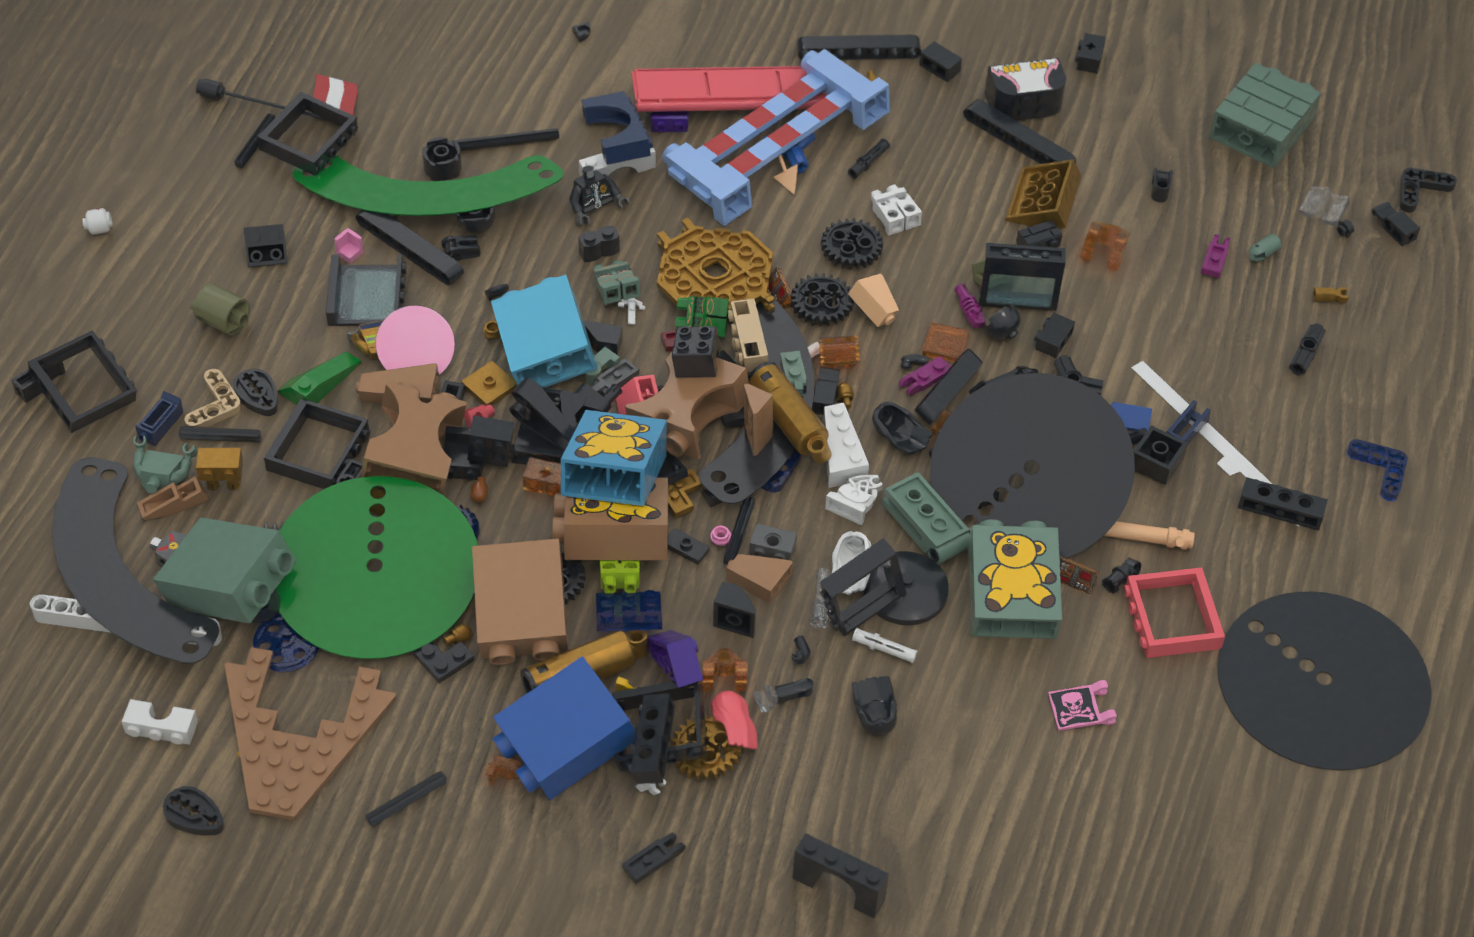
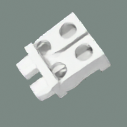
[871,184,922,236]

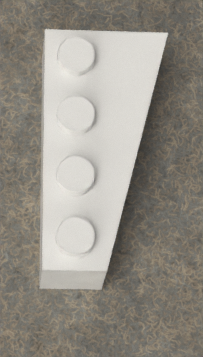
[823,403,869,488]

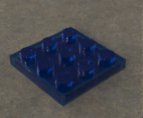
[596,590,662,631]

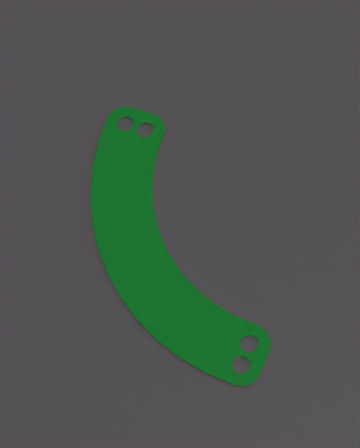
[292,155,563,216]

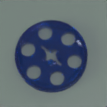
[253,614,319,672]

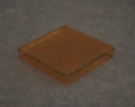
[922,322,969,362]

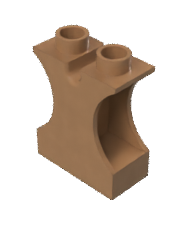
[625,352,749,460]
[360,381,467,495]

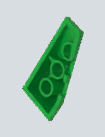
[277,351,362,405]

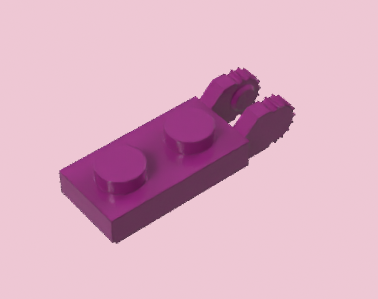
[1201,234,1231,278]
[898,356,951,396]

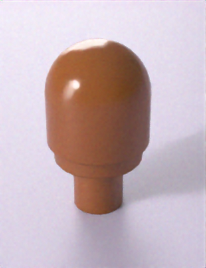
[471,477,488,503]

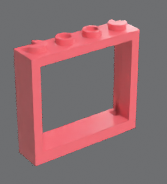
[1124,567,1225,658]

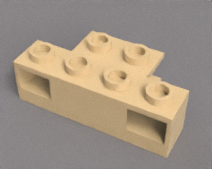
[728,298,768,372]

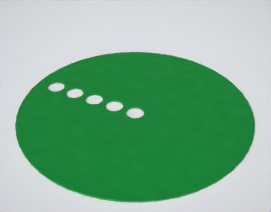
[276,476,478,659]

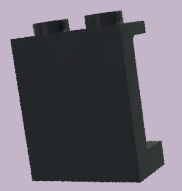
[444,426,484,481]

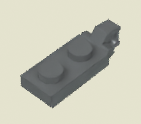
[592,358,639,395]

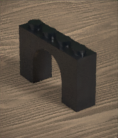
[792,833,889,919]

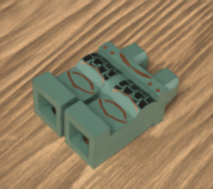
[593,260,641,305]

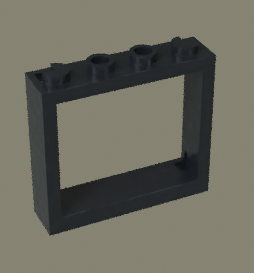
[257,92,358,176]
[28,330,137,433]
[264,398,371,489]
[819,538,907,636]
[612,681,707,772]

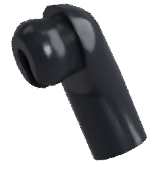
[900,354,929,369]
[792,635,811,665]

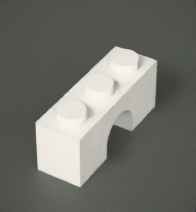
[122,699,198,745]

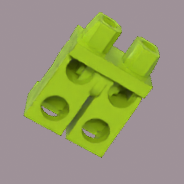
[599,560,640,594]

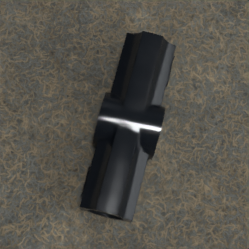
[1289,323,1326,375]

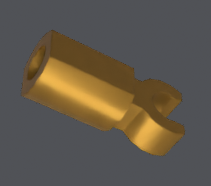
[1313,287,1349,303]

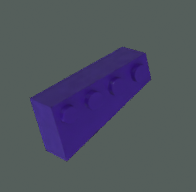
[648,630,703,688]

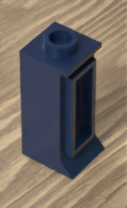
[135,391,184,446]
[1167,400,1211,444]

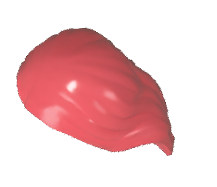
[710,691,758,749]

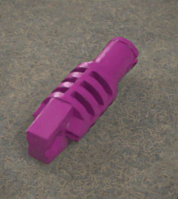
[954,284,986,328]

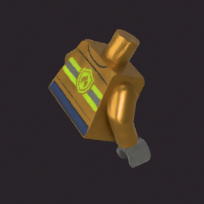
[346,320,384,368]

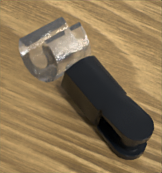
[752,678,814,712]

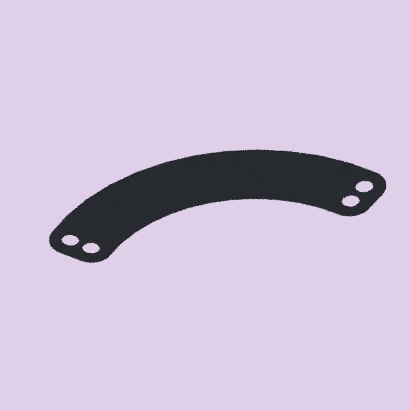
[700,292,814,504]
[53,457,219,664]

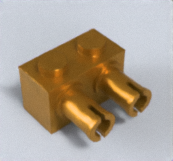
[196,448,243,490]

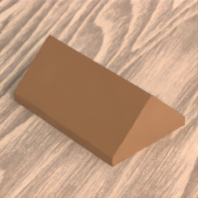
[744,384,773,456]

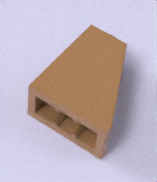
[726,554,793,603]

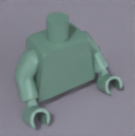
[133,436,198,494]

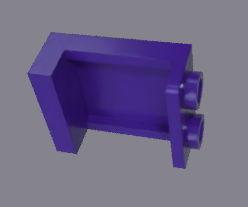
[651,111,688,132]

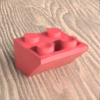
[615,374,658,415]

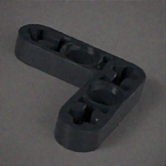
[1399,168,1457,213]

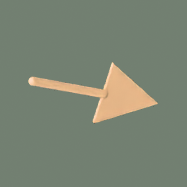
[774,154,798,195]

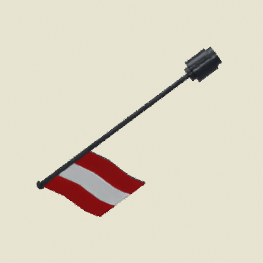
[196,74,358,121]

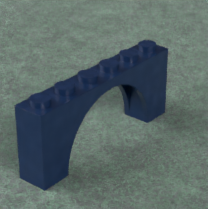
[581,91,653,165]

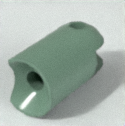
[1249,233,1281,262]

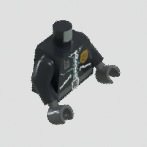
[569,166,630,226]

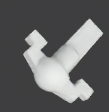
[618,298,645,326]

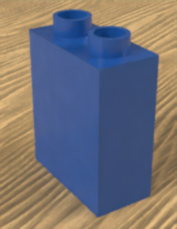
[492,656,637,800]

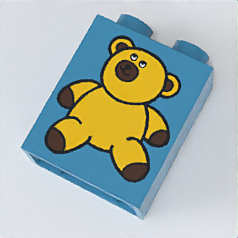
[561,410,667,506]

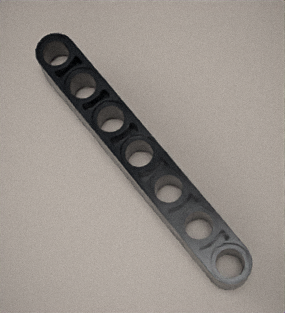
[797,35,921,60]
[963,99,1076,164]
[356,210,464,286]

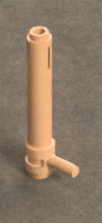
[1104,521,1195,550]

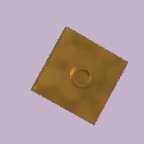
[461,361,517,406]

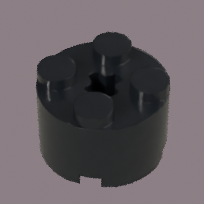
[422,137,461,181]

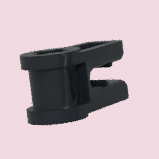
[441,235,481,261]

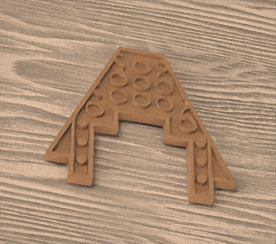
[224,647,396,821]

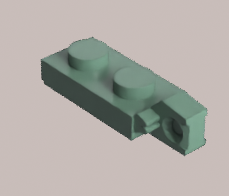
[780,351,807,397]

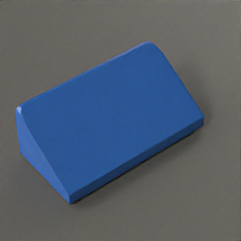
[1111,402,1152,431]

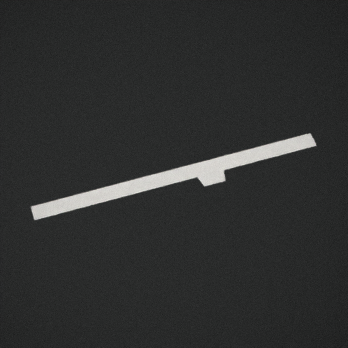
[1131,361,1300,526]

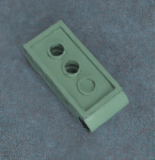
[882,472,970,565]

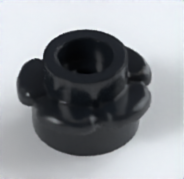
[1337,219,1354,238]

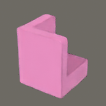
[334,228,364,264]

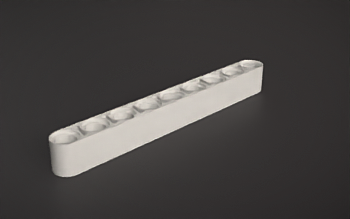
[30,595,222,646]

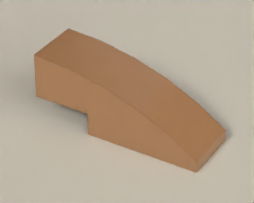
[137,476,209,520]

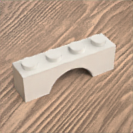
[579,148,656,177]

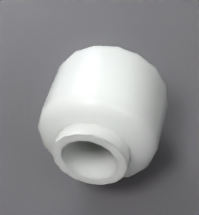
[82,208,113,235]

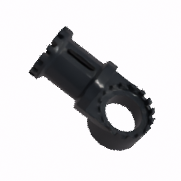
[1102,558,1141,594]

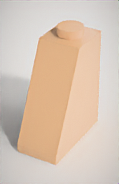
[848,273,899,327]

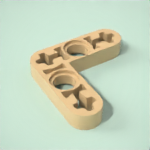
[184,369,241,427]

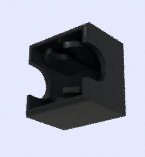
[671,326,721,378]

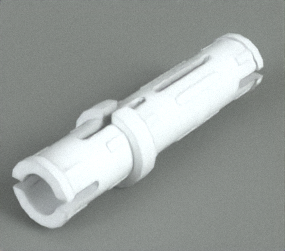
[852,628,918,663]

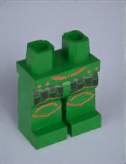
[675,295,729,337]

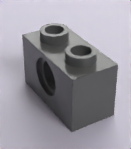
[749,523,797,561]

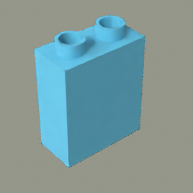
[491,275,598,387]

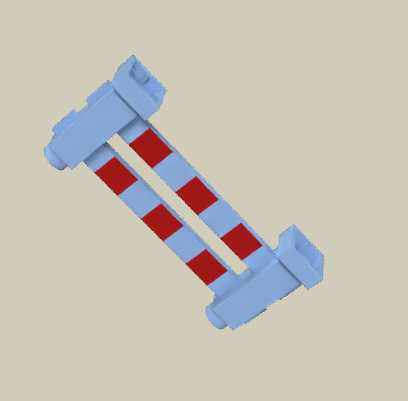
[662,49,890,226]

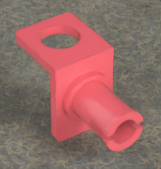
[464,404,495,428]

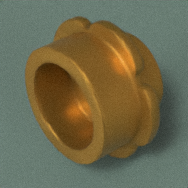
[483,321,501,339]

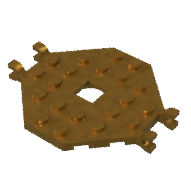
[657,217,775,312]

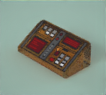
[768,267,792,309]
[1059,556,1099,595]

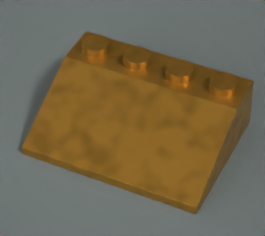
[1005,159,1082,229]

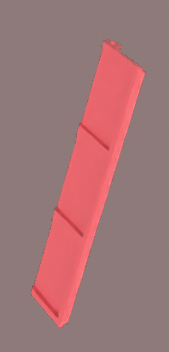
[631,66,827,112]

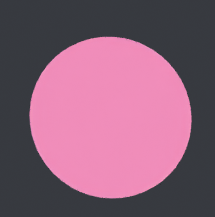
[376,306,455,375]

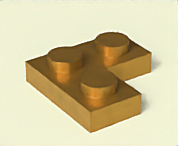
[668,469,702,518]

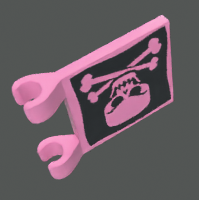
[1048,680,1117,731]

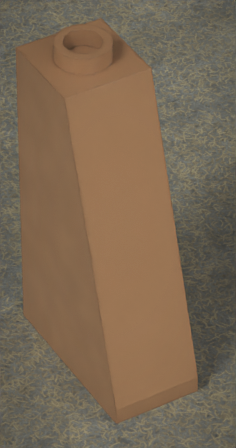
[356,363,439,403]

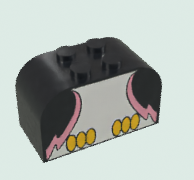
[984,58,1066,121]

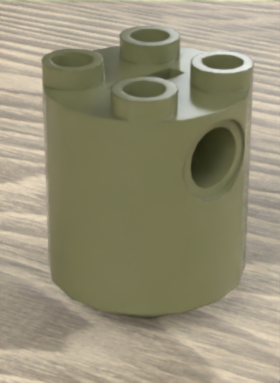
[190,282,250,336]

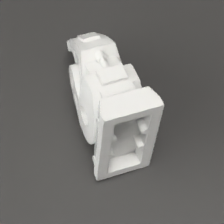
[825,475,883,525]

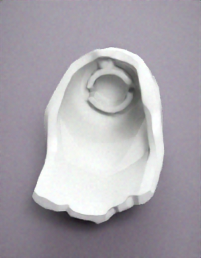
[832,531,871,595]

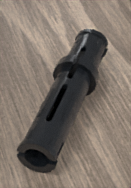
[848,139,890,179]

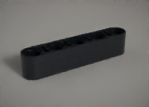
[914,348,983,425]

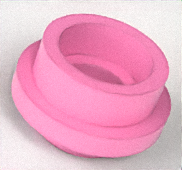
[710,526,731,546]

